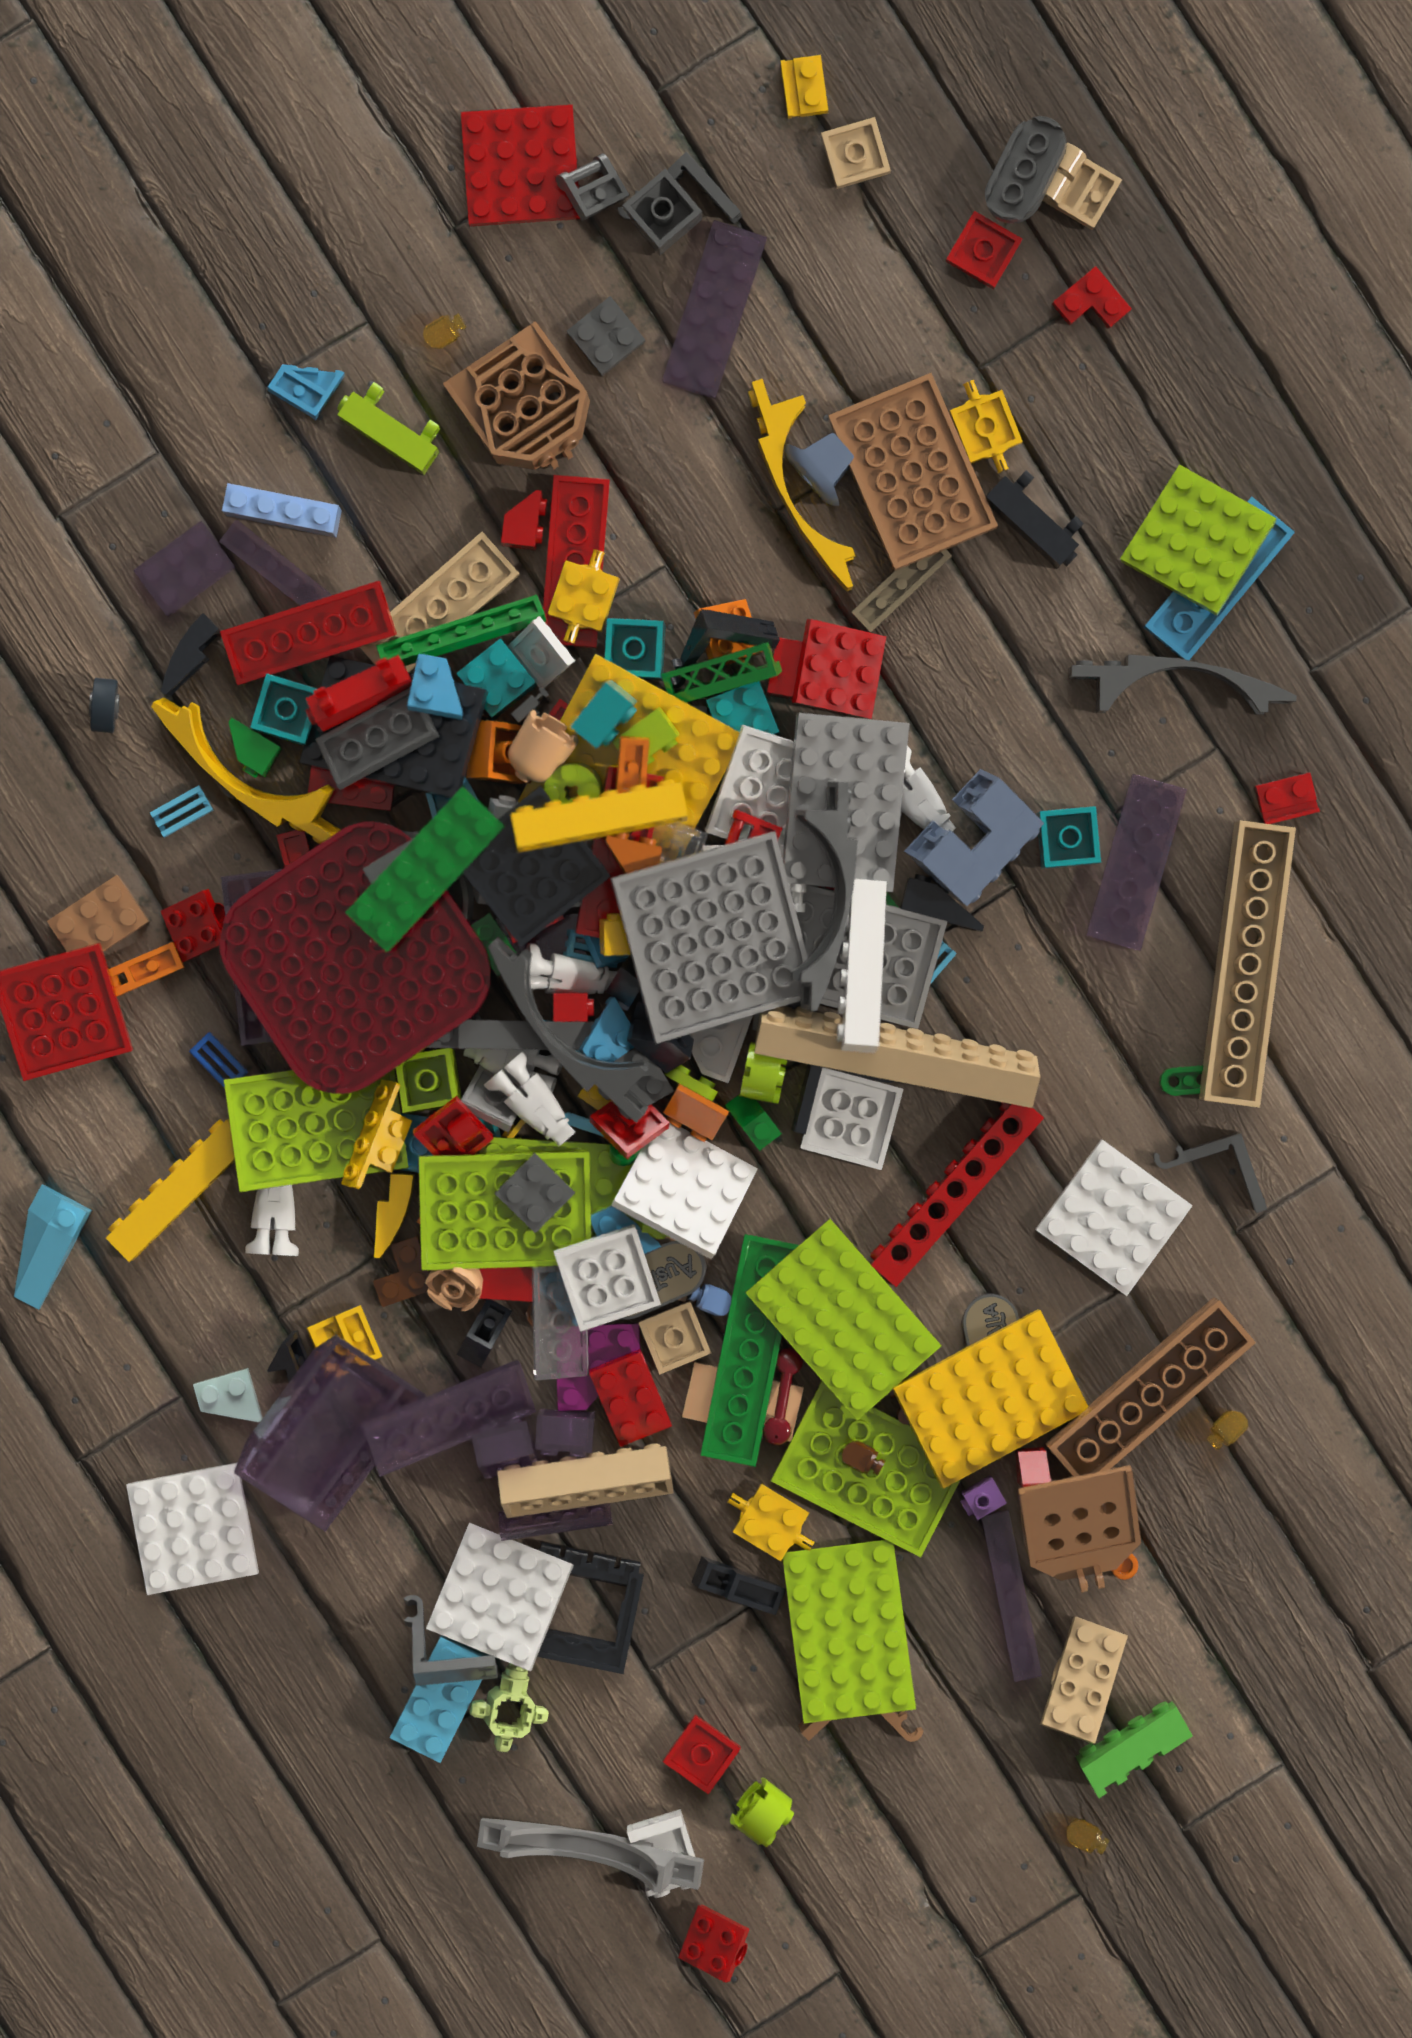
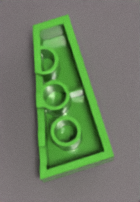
[1075,1701,1193,1798]

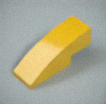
[374,1173,415,1258]

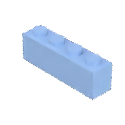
[222,483,342,538]

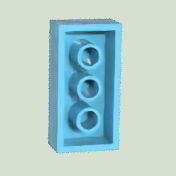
[390,1635,492,1763]

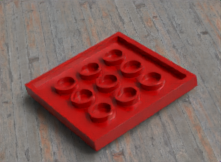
[461,104,580,227]
[0,943,133,1081]

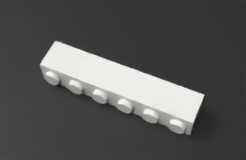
[837,879,887,1053]

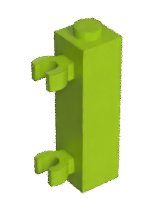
[337,382,440,475]

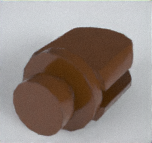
[842,1441,885,1476]

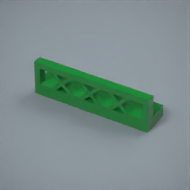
[661,642,782,702]

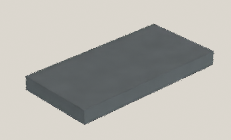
[315,687,439,790]

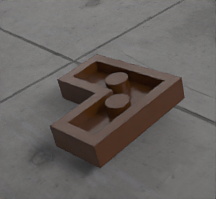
[373,1236,430,1307]

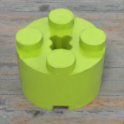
[544,762,603,804]
[740,1042,787,1104]
[730,1778,794,1847]

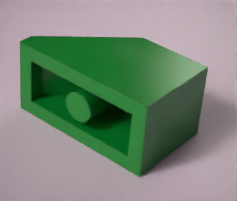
[228,717,282,778]
[725,1094,782,1151]

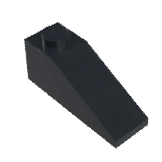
[900,874,984,932]

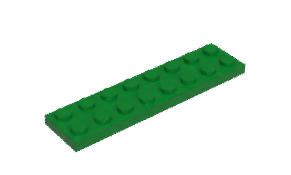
[700,1234,799,1467]

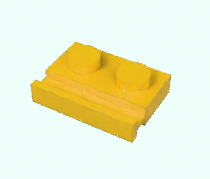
[780,55,828,119]

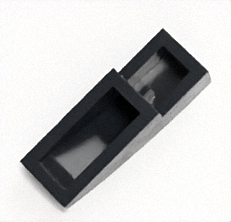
[161,613,221,698]
[692,1556,786,1615]

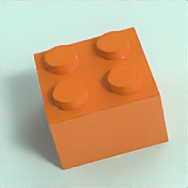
[466,721,531,784]

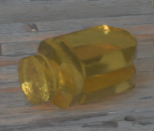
[423,313,467,349]
[1207,1410,1248,1450]
[1067,1818,1109,1855]

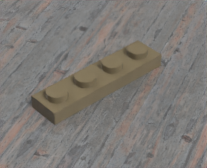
[851,550,952,633]

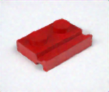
[1254,773,1320,824]

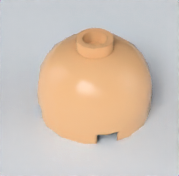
[425,1262,483,1311]

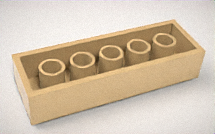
[497,1444,674,1518]

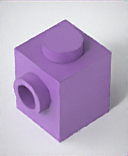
[960,1475,1007,1520]

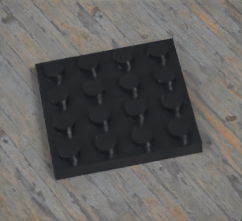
[463,786,611,947]

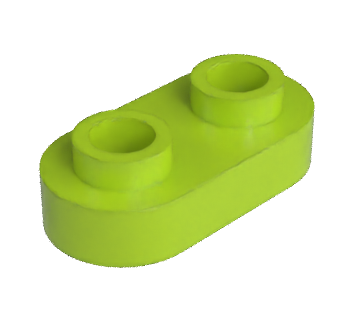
[664,1065,718,1101]

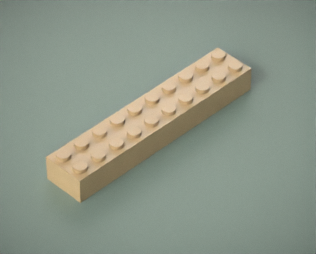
[1199,820,1296,1108]
[755,1006,1040,1108]

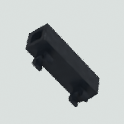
[986,470,1084,569]

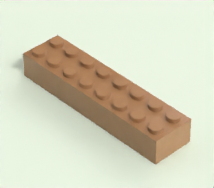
[1045,1297,1256,1477]

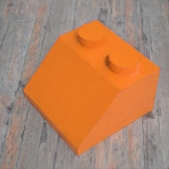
[663,1083,729,1142]

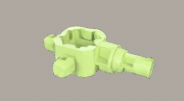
[469,1663,549,1752]

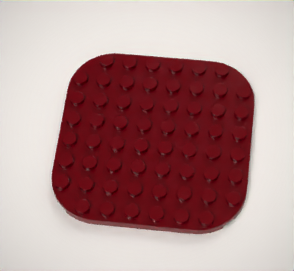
[219,822,491,1094]

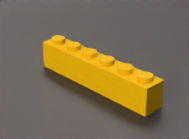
[511,780,688,853]
[106,1119,235,1262]

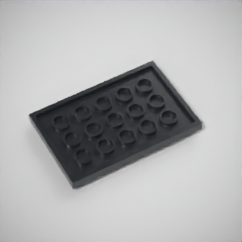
[300,656,488,799]

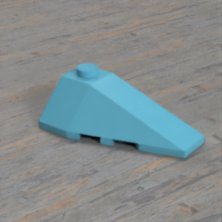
[14,1184,92,1310]

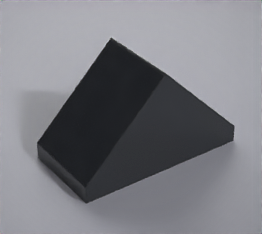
[606,955,641,1007]

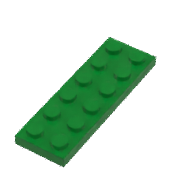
[345,787,506,952]

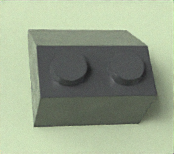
[622,169,702,256]

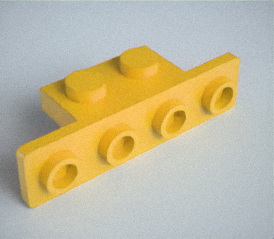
[341,1080,413,1189]

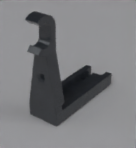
[671,609,780,688]
[791,1064,894,1135]

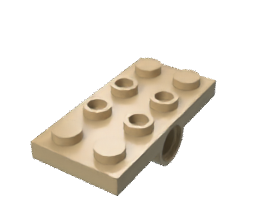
[1042,143,1122,231]
[1040,1616,1128,1744]

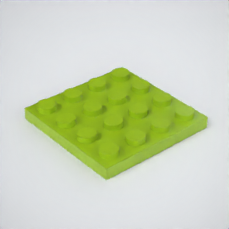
[1120,464,1276,616]

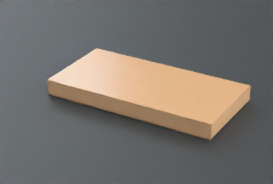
[682,1362,804,1442]

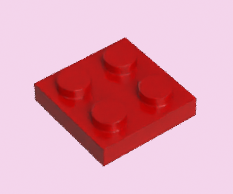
[945,211,1023,290]
[663,1714,741,1795]

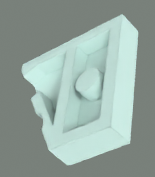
[193,1368,263,1422]

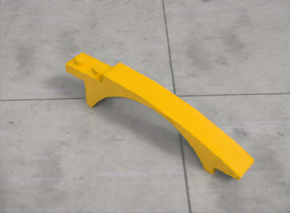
[748,379,855,591]
[151,697,341,844]

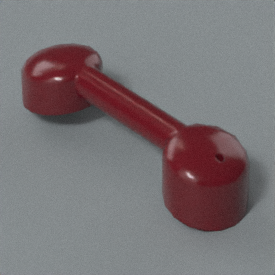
[763,1348,803,1445]

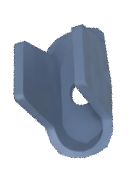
[784,433,854,506]

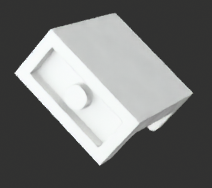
[627,1809,695,1898]

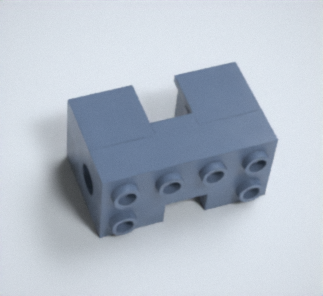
[904,769,1044,906]

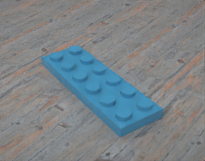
[1144,497,1295,660]

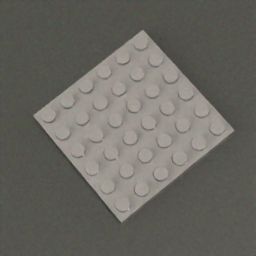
[611,832,808,1043]

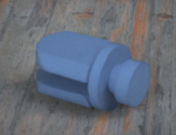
[688,1284,732,1316]

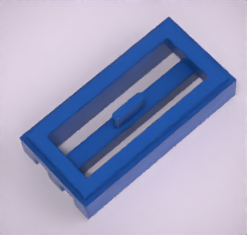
[189,1032,249,1088]

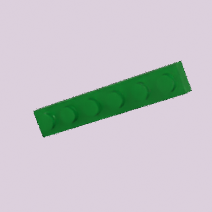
[376,595,547,666]

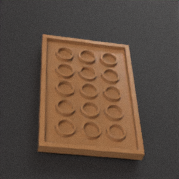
[828,373,998,571]

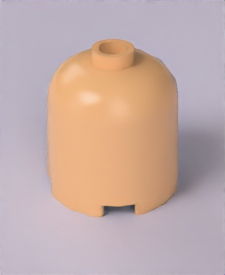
[508,710,579,782]

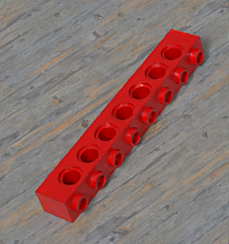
[870,1102,1044,1287]

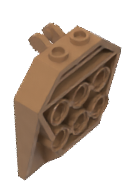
[443,321,590,470]
[1018,1466,1141,1593]

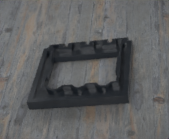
[537,1542,644,1674]

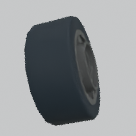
[89,678,120,733]

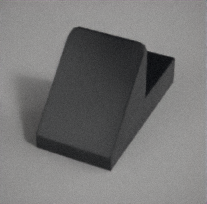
[267,1330,316,1394]

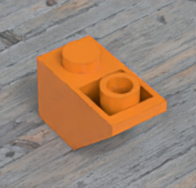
[603,833,663,874]

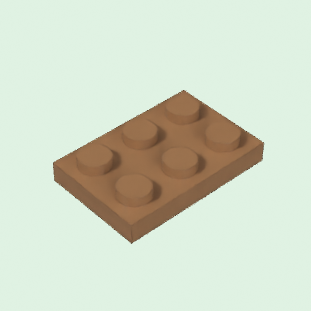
[47,875,150,953]

